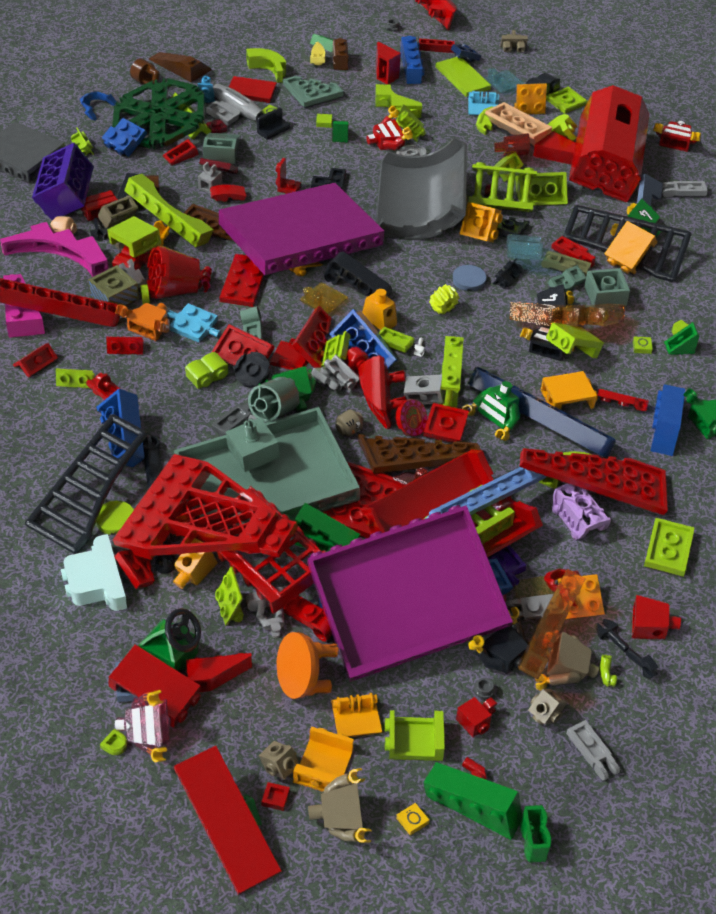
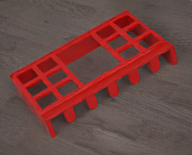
[198,486,326,614]

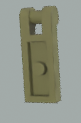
[541,251,591,276]

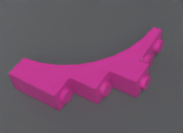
[0,222,108,277]

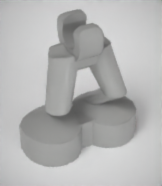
[245,587,285,638]

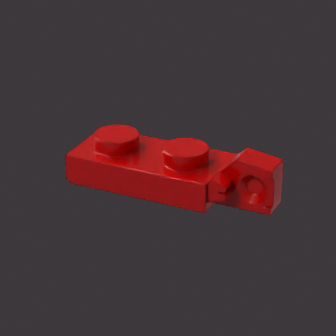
[551,236,596,267]
[597,389,649,411]

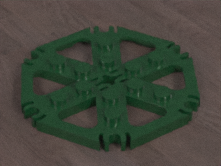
[112,78,205,149]

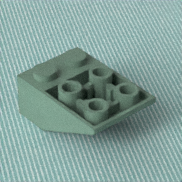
[203,133,240,164]

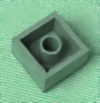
[584,268,630,309]

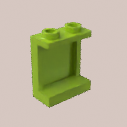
[107,216,161,258]
[546,322,604,359]
[385,710,445,761]

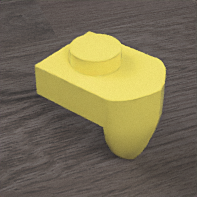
[310,42,326,65]

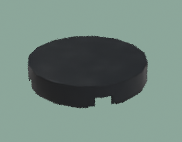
[234,352,271,388]

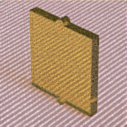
[514,576,554,599]

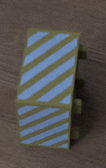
[88,265,139,306]

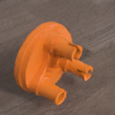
[277,632,339,699]

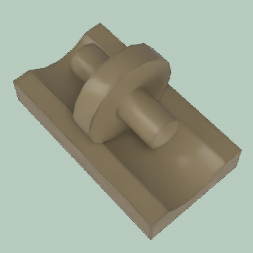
[500,30,528,52]

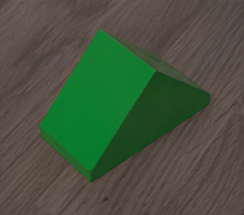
[332,121,348,142]
[664,322,699,355]

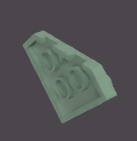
[283,76,344,107]

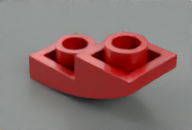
[210,185,246,202]

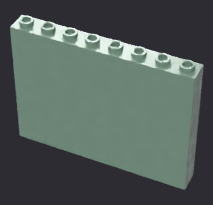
[174,407,360,537]

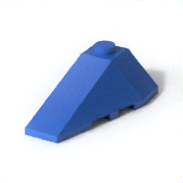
[329,309,397,369]

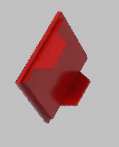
[269,338,308,370]

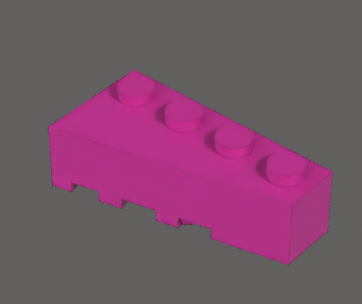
[3,274,45,338]

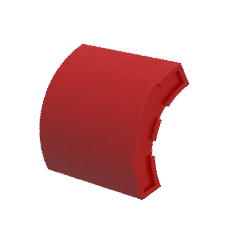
[361,450,543,558]

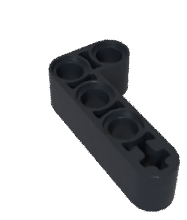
[324,252,392,297]

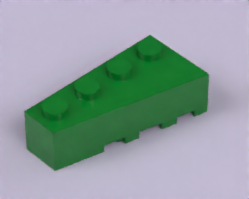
[423,762,523,840]

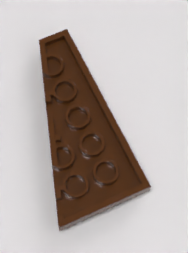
[358,434,481,474]

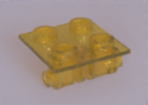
[300,282,348,314]

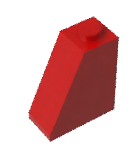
[533,131,576,165]

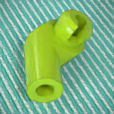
[599,655,617,687]

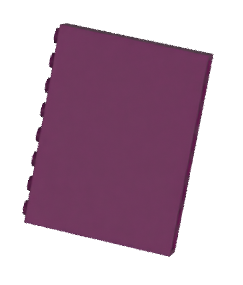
[219,183,384,275]
[307,505,513,682]

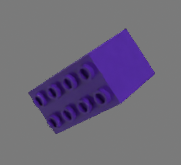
[32,142,94,220]

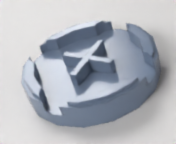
[452,265,486,291]

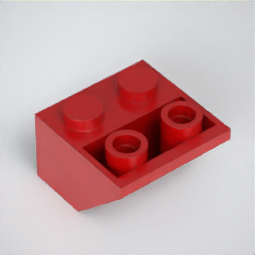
[375,42,401,85]

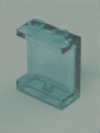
[506,234,543,260]

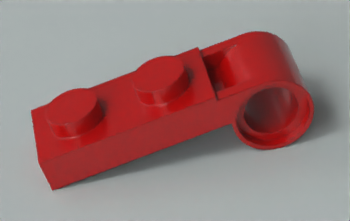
[283,595,333,642]

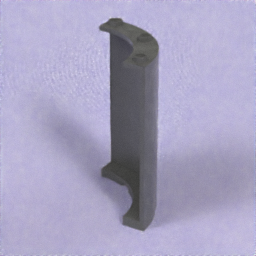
[376,137,467,240]

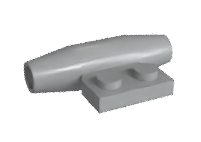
[206,84,264,126]

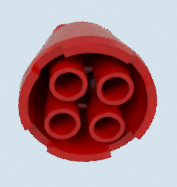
[146,246,203,299]

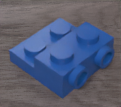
[102,118,147,157]

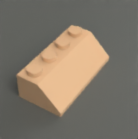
[485,102,552,147]

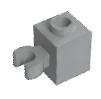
[198,162,222,194]

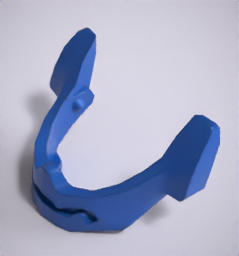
[80,91,116,121]

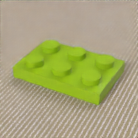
[644,518,695,577]

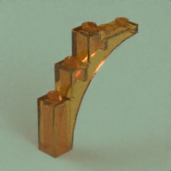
[509,302,625,326]
[518,569,586,679]

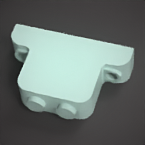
[61,534,127,611]

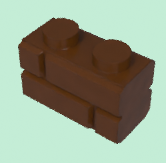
[332,38,349,70]

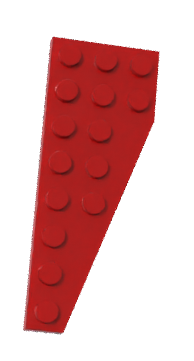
[520,448,668,515]

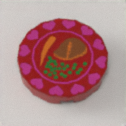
[396,399,428,437]

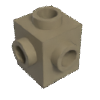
[528,689,567,725]
[259,741,299,779]

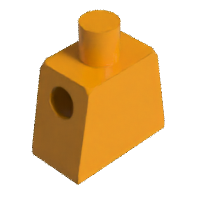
[362,289,397,330]
[173,538,218,589]

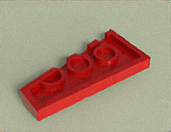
[292,305,331,368]

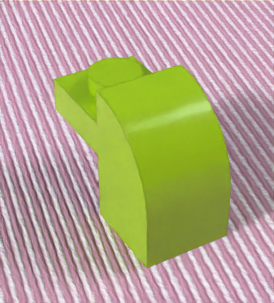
[547,114,578,141]

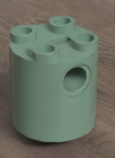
[248,377,300,422]

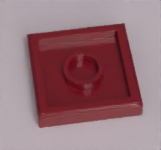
[199,158,238,173]

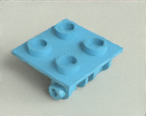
[468,91,499,115]

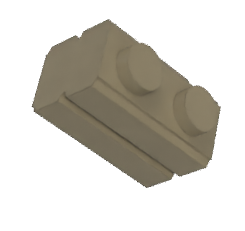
[98,196,138,228]

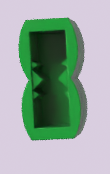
[520,805,551,863]

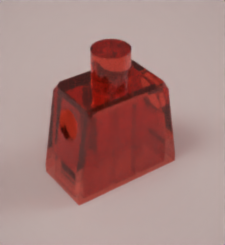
[494,133,530,156]

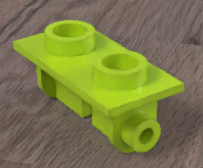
[71,128,94,156]
[56,368,95,388]

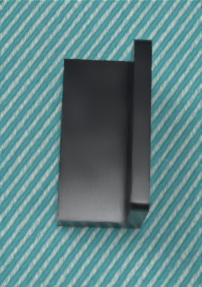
[257,107,290,140]

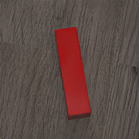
[419,38,455,53]

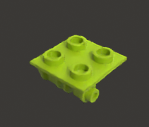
[396,104,426,142]
[215,567,244,626]

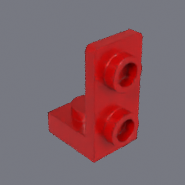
[276,158,301,194]

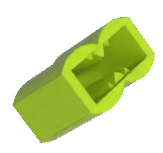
[185,352,228,389]

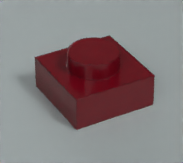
[206,119,227,133]

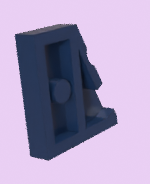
[451,43,482,61]

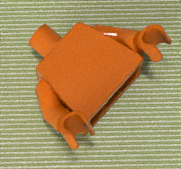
[115,303,170,341]

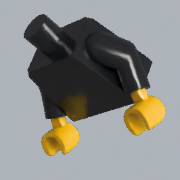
[468,607,532,674]

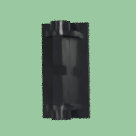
[493,258,522,288]

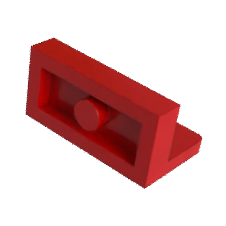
[13,343,58,377]

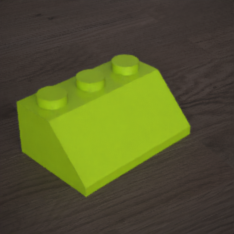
[515,172,568,206]

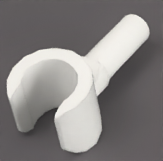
[413,338,425,357]

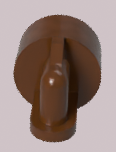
[130,58,160,84]

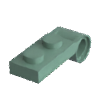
[240,306,263,340]

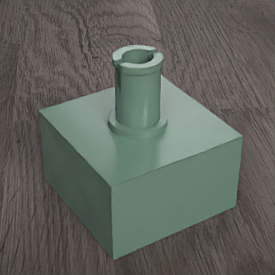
[226,417,280,472]

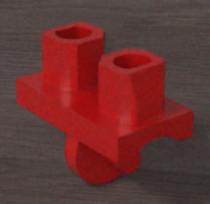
[86,373,119,400]

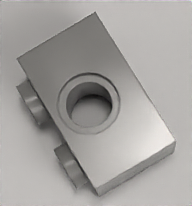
[404,375,446,404]

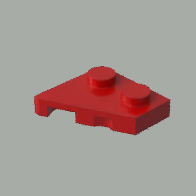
[114,549,155,589]

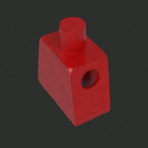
[632,595,681,639]

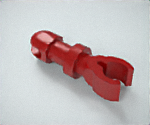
[198,266,212,292]

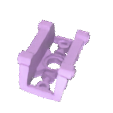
[552,483,611,540]

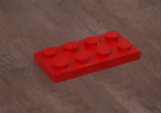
[219,254,264,307]

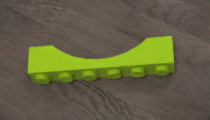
[124,174,214,247]

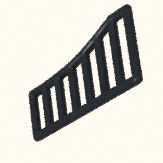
[563,205,692,282]
[25,414,148,554]

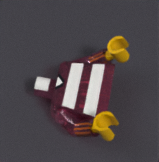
[115,690,170,762]

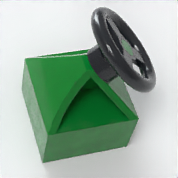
[138,608,201,673]

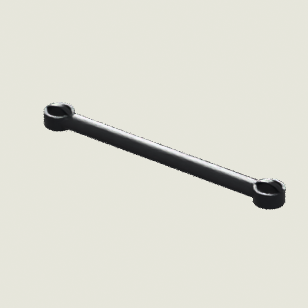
[143,435,175,574]

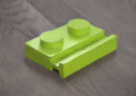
[322,331,350,367]

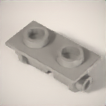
[324,354,360,392]

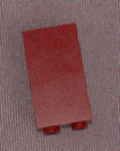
[108,645,201,728]

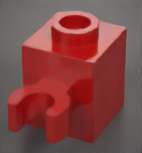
[456,697,497,737]

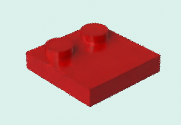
[423,403,469,443]

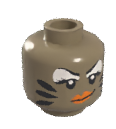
[335,409,364,437]

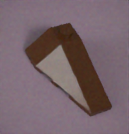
[149,52,212,82]

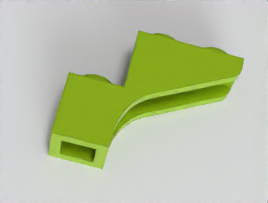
[375,84,422,118]

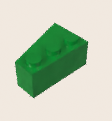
[295,502,360,552]

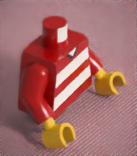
[366,106,413,150]
[653,121,701,152]

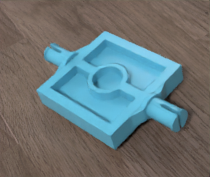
[167,303,221,342]

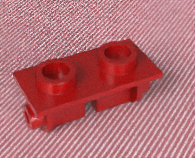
[106,336,144,355]

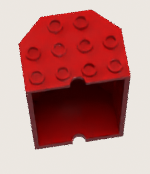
[569,85,649,202]

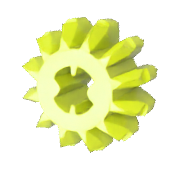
[429,284,460,314]

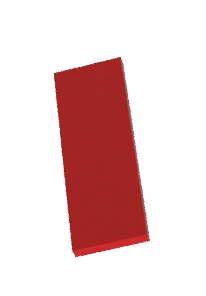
[174,746,281,895]

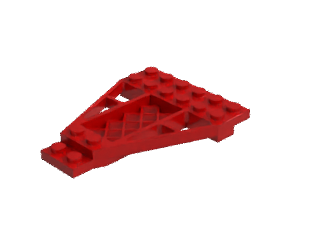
[113,454,298,560]

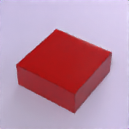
[261,782,290,811]

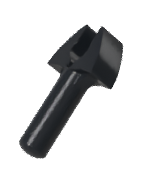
[90,217,108,241]
[596,619,629,652]
[626,649,659,678]

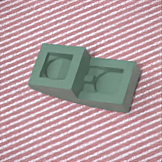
[547,265,586,291]

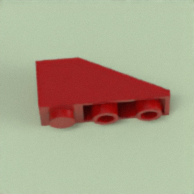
[186,653,252,692]

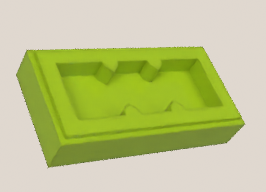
[379,327,415,353]

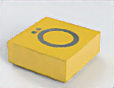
[396,803,429,836]

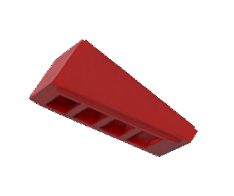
[162,139,199,166]

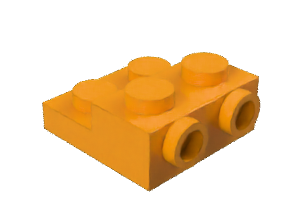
[460,202,503,243]

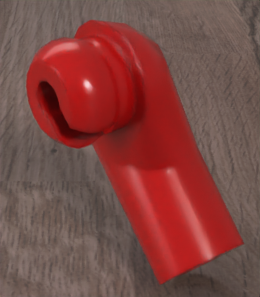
[462,757,487,780]

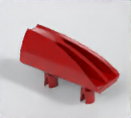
[415,0,457,31]
[358,355,407,429]

